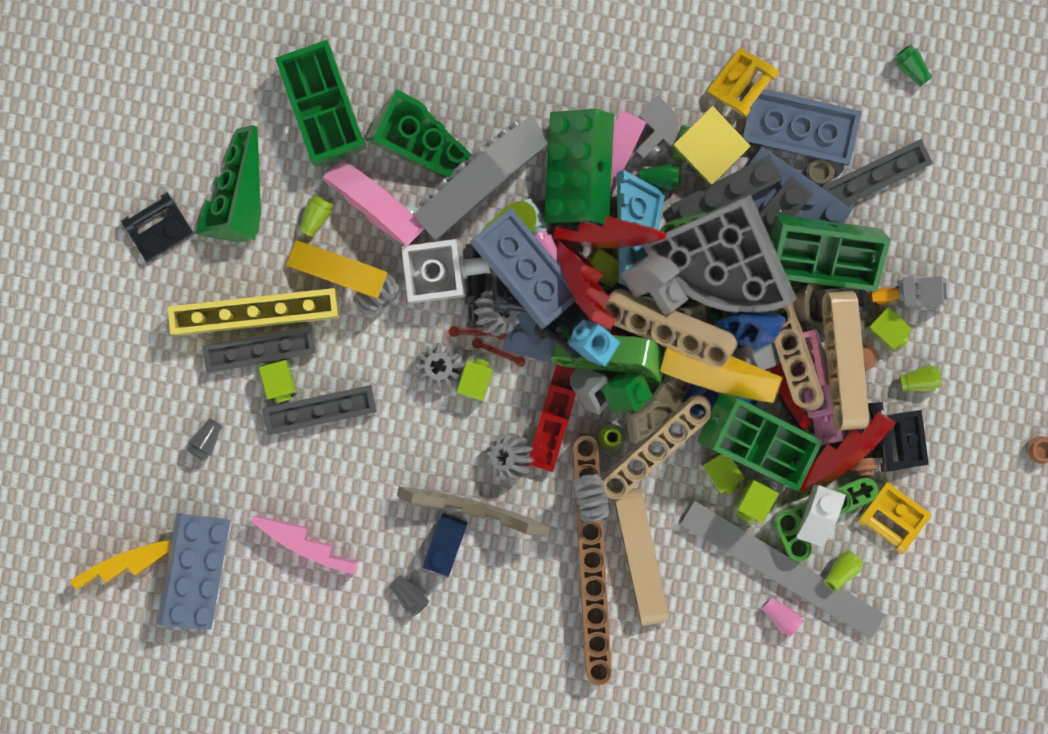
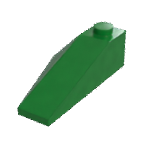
[365,89,472,179]
[196,125,261,243]

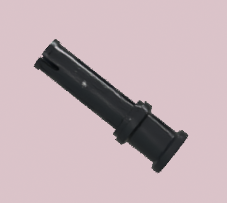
[465,243,485,328]

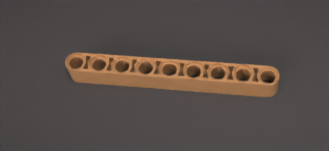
[573,436,612,685]

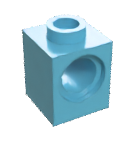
[568,320,620,366]

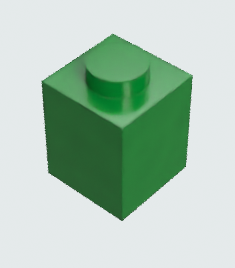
[601,373,653,412]

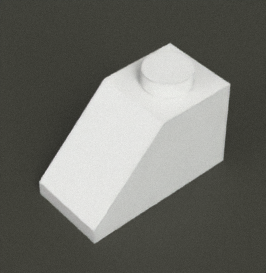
[796,485,846,547]

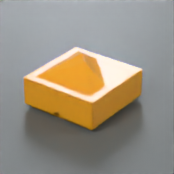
[867,287,900,305]

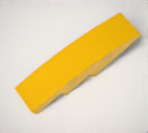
[286,240,388,299]
[660,347,782,403]
[70,539,171,590]

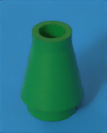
[893,44,933,87]
[640,163,680,191]

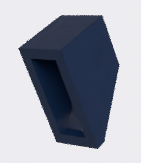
[422,513,468,577]

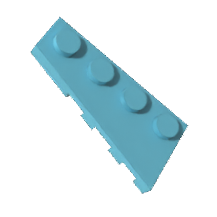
[617,170,665,288]

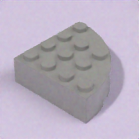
[414,116,549,241]
[643,195,797,312]

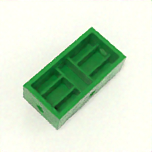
[275,39,367,167]
[544,108,615,227]
[770,214,891,292]
[697,392,823,492]

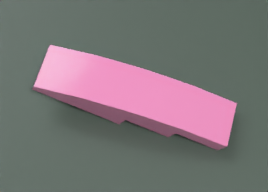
[597,110,646,198]
[323,159,425,247]
[790,330,846,446]
[251,515,359,575]

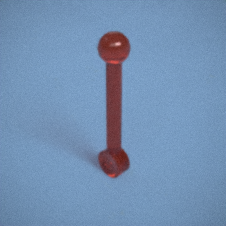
[449,326,506,340]
[472,338,526,367]

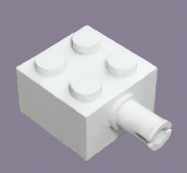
[401,239,492,303]

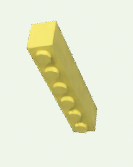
[168,288,341,336]

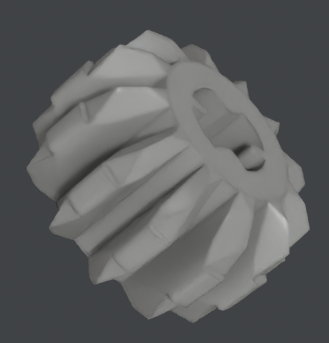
[353,274,400,318]
[473,290,521,336]
[415,343,463,390]
[486,433,534,481]
[573,474,609,523]

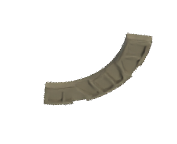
[626,301,706,443]
[397,486,550,537]

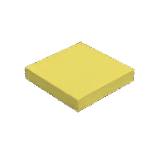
[672,106,750,185]

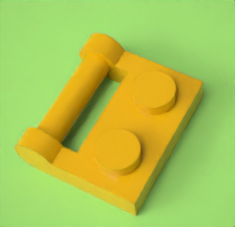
[707,48,780,117]
[856,481,932,555]

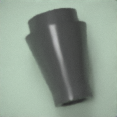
[186,418,223,461]
[389,575,430,616]

